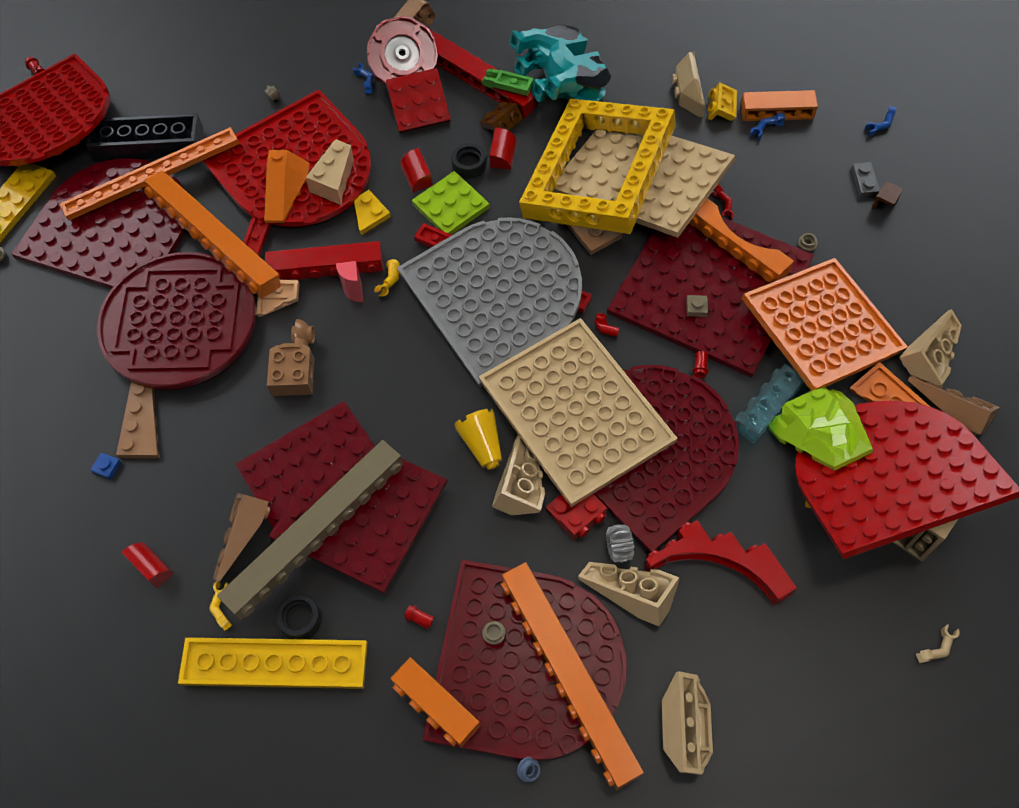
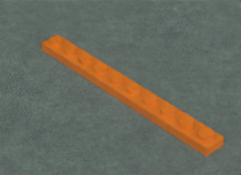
[60,127,239,221]

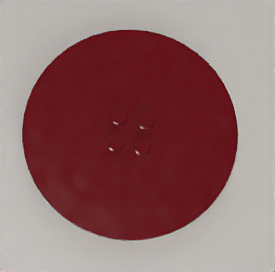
[97,252,256,390]

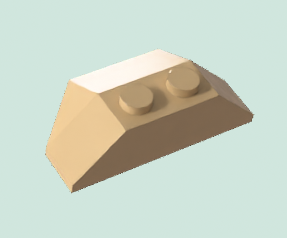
[672,52,705,117]
[662,671,713,775]

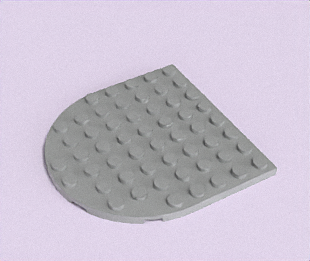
[397,217,582,387]

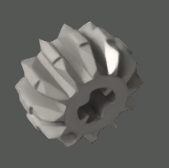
[606,524,634,563]

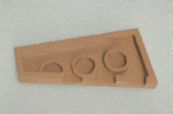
[116,382,160,458]

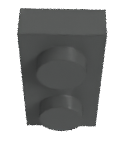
[851,162,880,197]

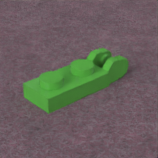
[482,68,534,96]

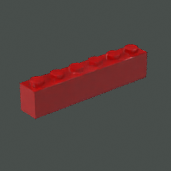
[265,241,383,280]

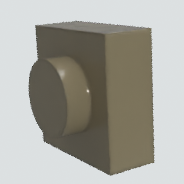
[686,295,708,317]

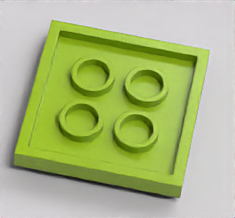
[412,171,490,235]

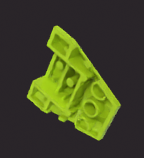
[768,387,873,471]

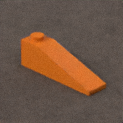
[264,150,310,223]

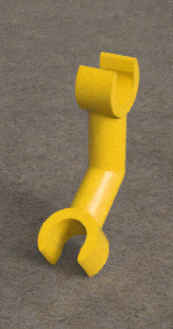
[209,581,232,631]

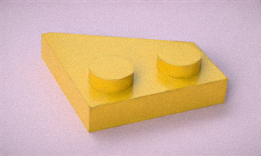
[354,190,391,235]

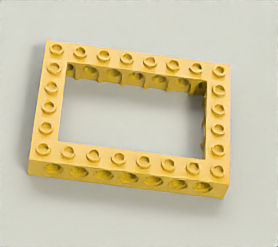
[519,99,676,234]

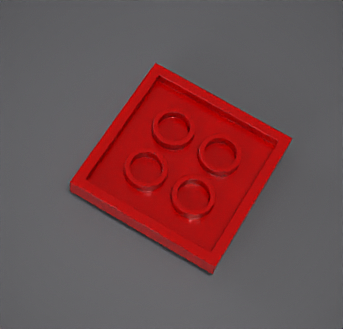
[386,68,451,133]

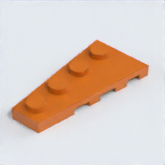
[849,362,930,407]

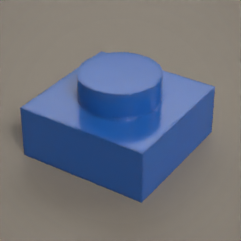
[90,452,122,480]

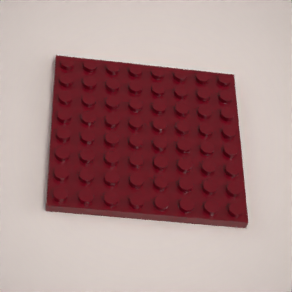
[607,217,814,378]

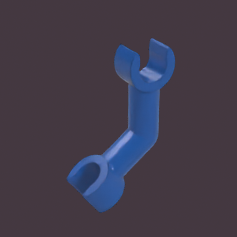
[352,63,374,94]
[864,106,897,136]
[750,113,785,141]

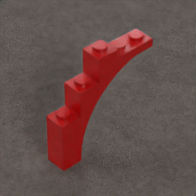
[644,520,797,605]

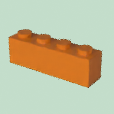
[740,90,818,121]
[390,657,481,748]

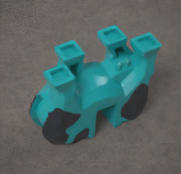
[509,25,612,102]

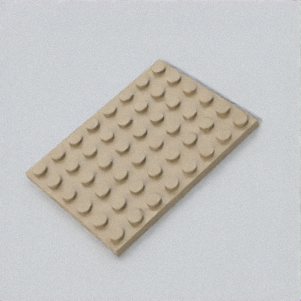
[553,129,735,238]
[479,318,678,507]

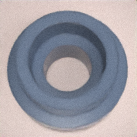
[517,757,540,782]

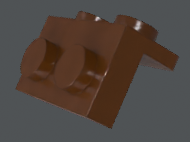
[479,102,523,132]

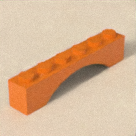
[689,198,794,283]

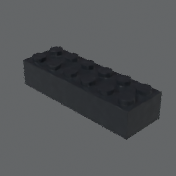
[86,113,204,161]

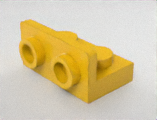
[707,82,737,121]

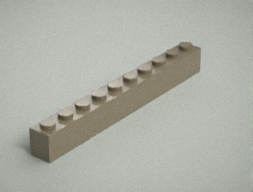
[217,440,403,620]

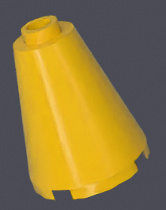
[454,409,502,470]

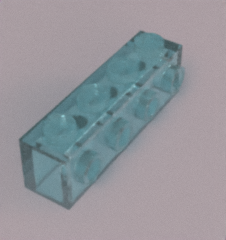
[735,364,804,444]

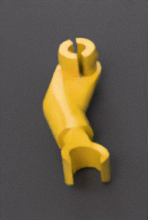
[374,259,400,296]

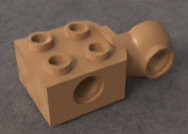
[267,319,315,396]

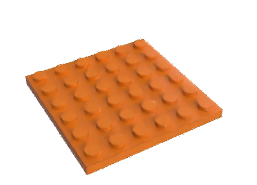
[741,258,908,391]

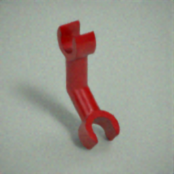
[711,184,734,221]

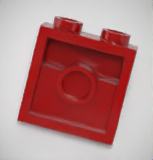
[545,494,607,540]

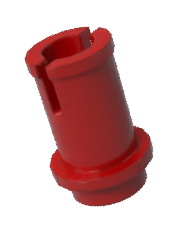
[25,57,44,75]
[692,351,709,378]
[404,605,434,630]

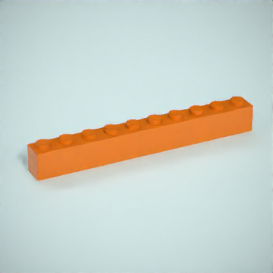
[144,170,281,299]
[500,562,644,791]

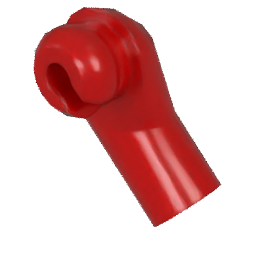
[595,313,620,337]

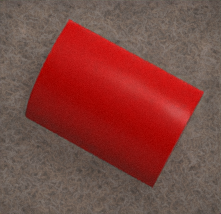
[489,127,517,170]
[400,148,433,193]
[121,542,174,589]

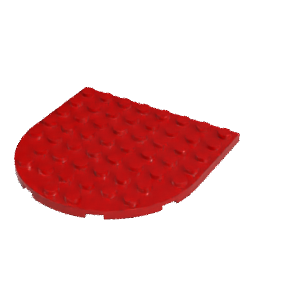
[0,53,110,167]
[201,90,371,227]
[795,401,1019,559]

